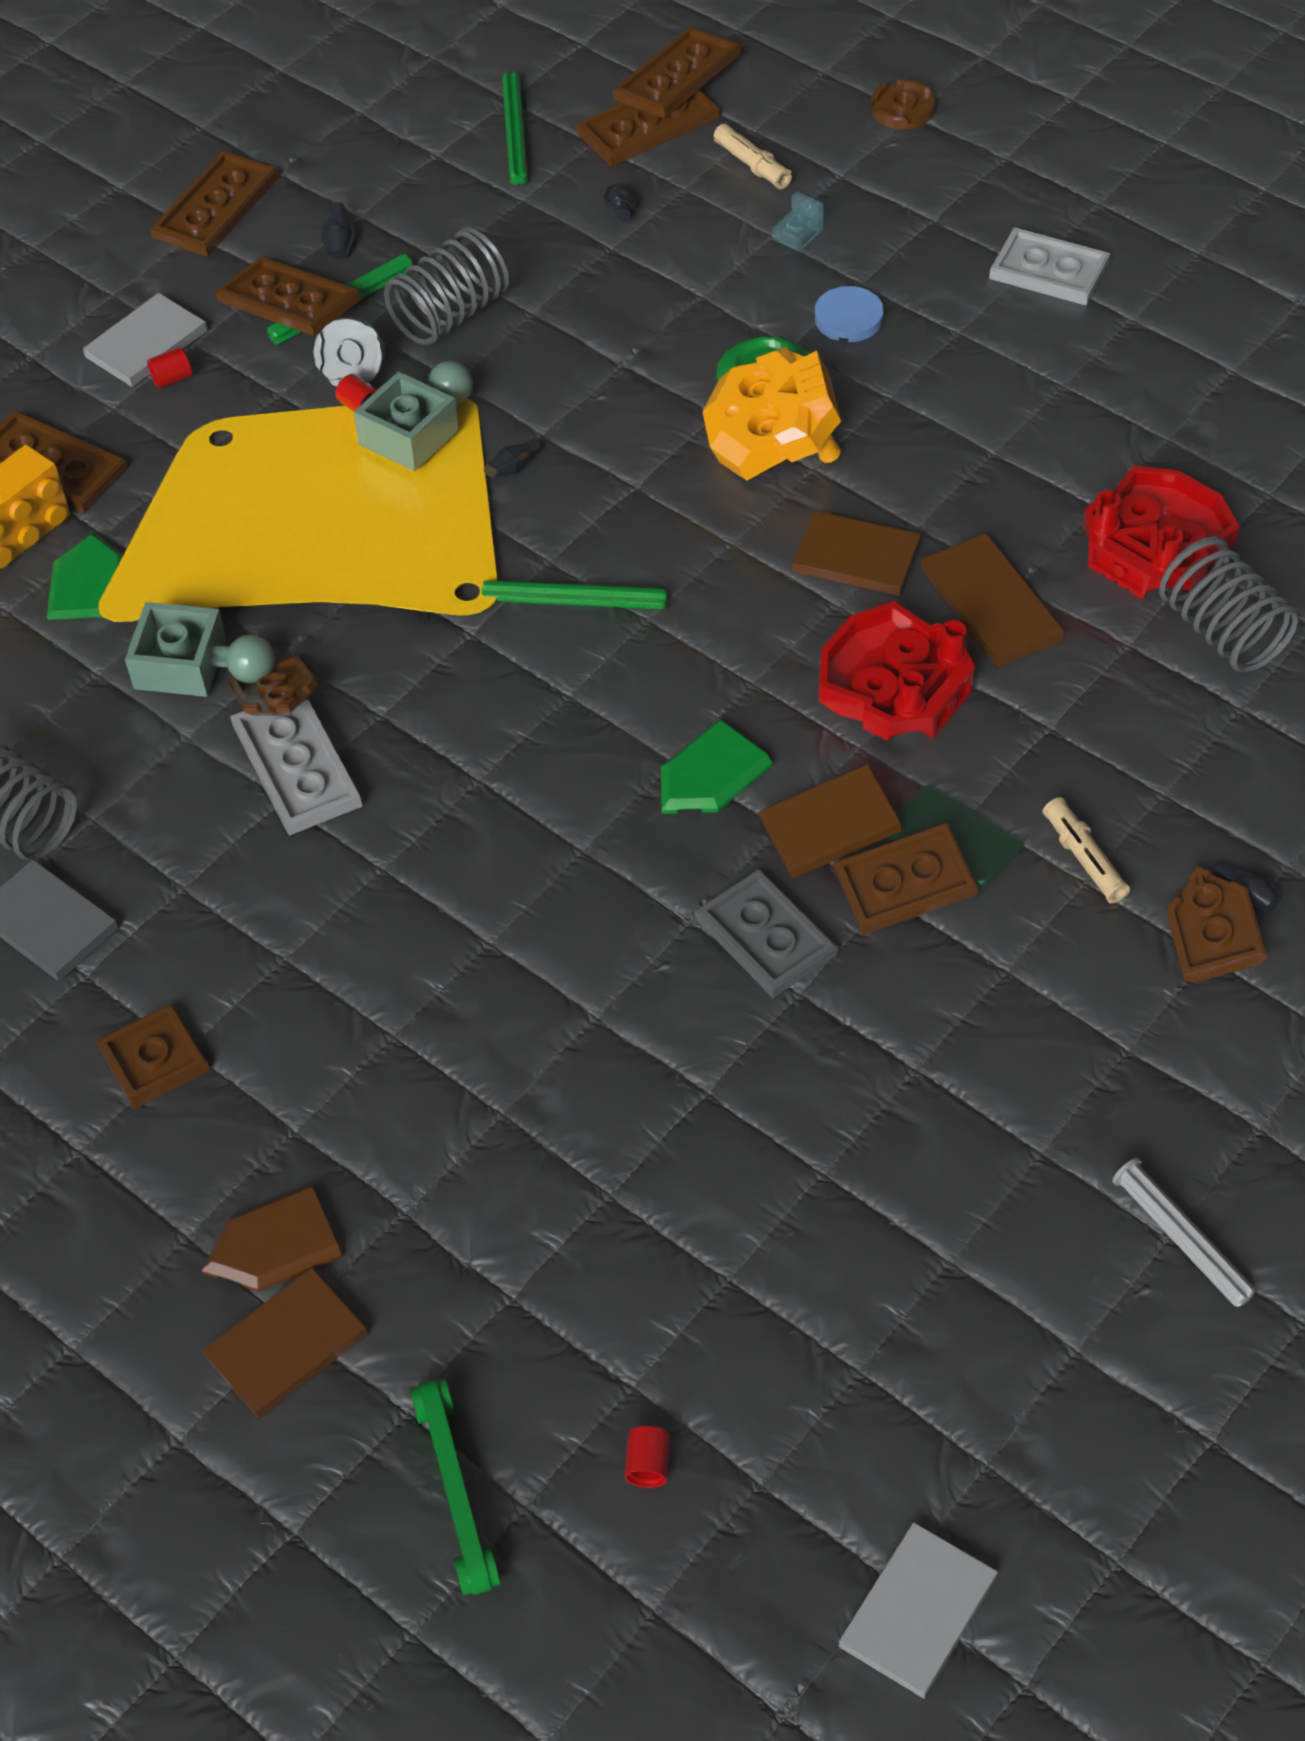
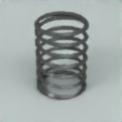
[384,227,509,346]
[1159,536,1299,673]
[0,743,77,861]

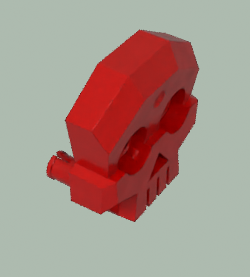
[1083,466,1240,600]
[819,601,975,740]

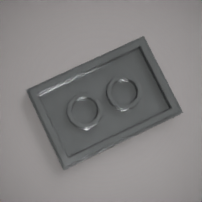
[0,860,118,981]
[695,869,837,998]

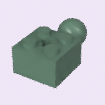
[354,361,473,471]
[125,602,276,697]

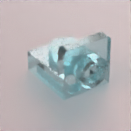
[772,192,823,252]

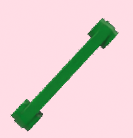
[409,1378,500,1596]

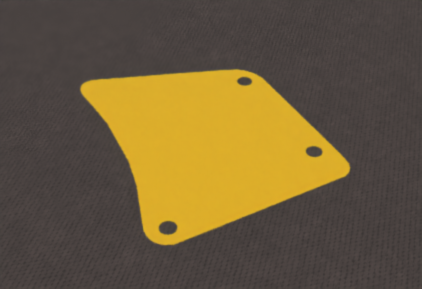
[98,399,497,622]

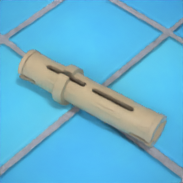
[714,124,792,189]
[1042,797,1130,904]

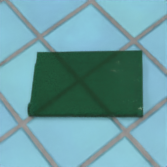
[885,785,1025,897]

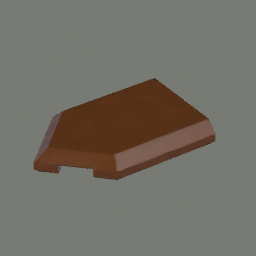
[227,655,318,716]
[1166,865,1267,983]
[201,1185,342,1292]

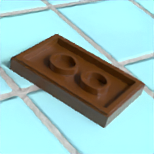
[792,511,921,596]
[758,764,902,879]
[833,822,978,936]
[202,1268,368,1420]

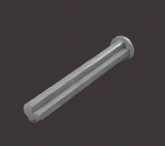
[1112,1158,1255,1307]

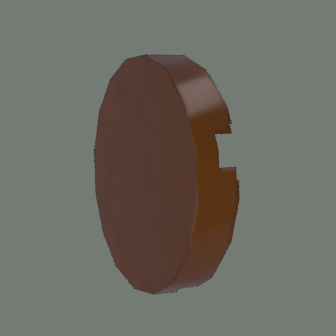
[871,79,936,130]

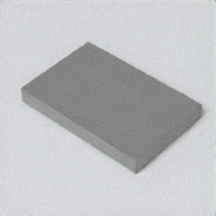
[989,227,1111,306]
[83,293,207,387]
[839,1522,998,1699]

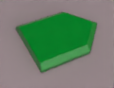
[47,532,123,620]
[661,720,772,814]

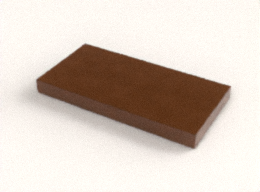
[613,27,741,118]
[576,90,719,167]
[150,150,279,257]
[215,256,361,336]
[0,411,128,514]
[921,533,1064,668]

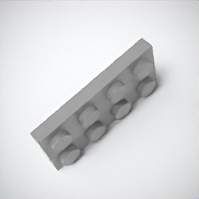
[230,699,362,835]

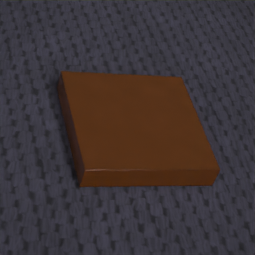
[96,1003,210,1109]

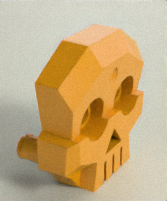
[702,347,841,481]

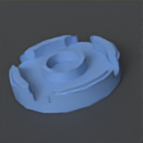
[815,286,883,342]

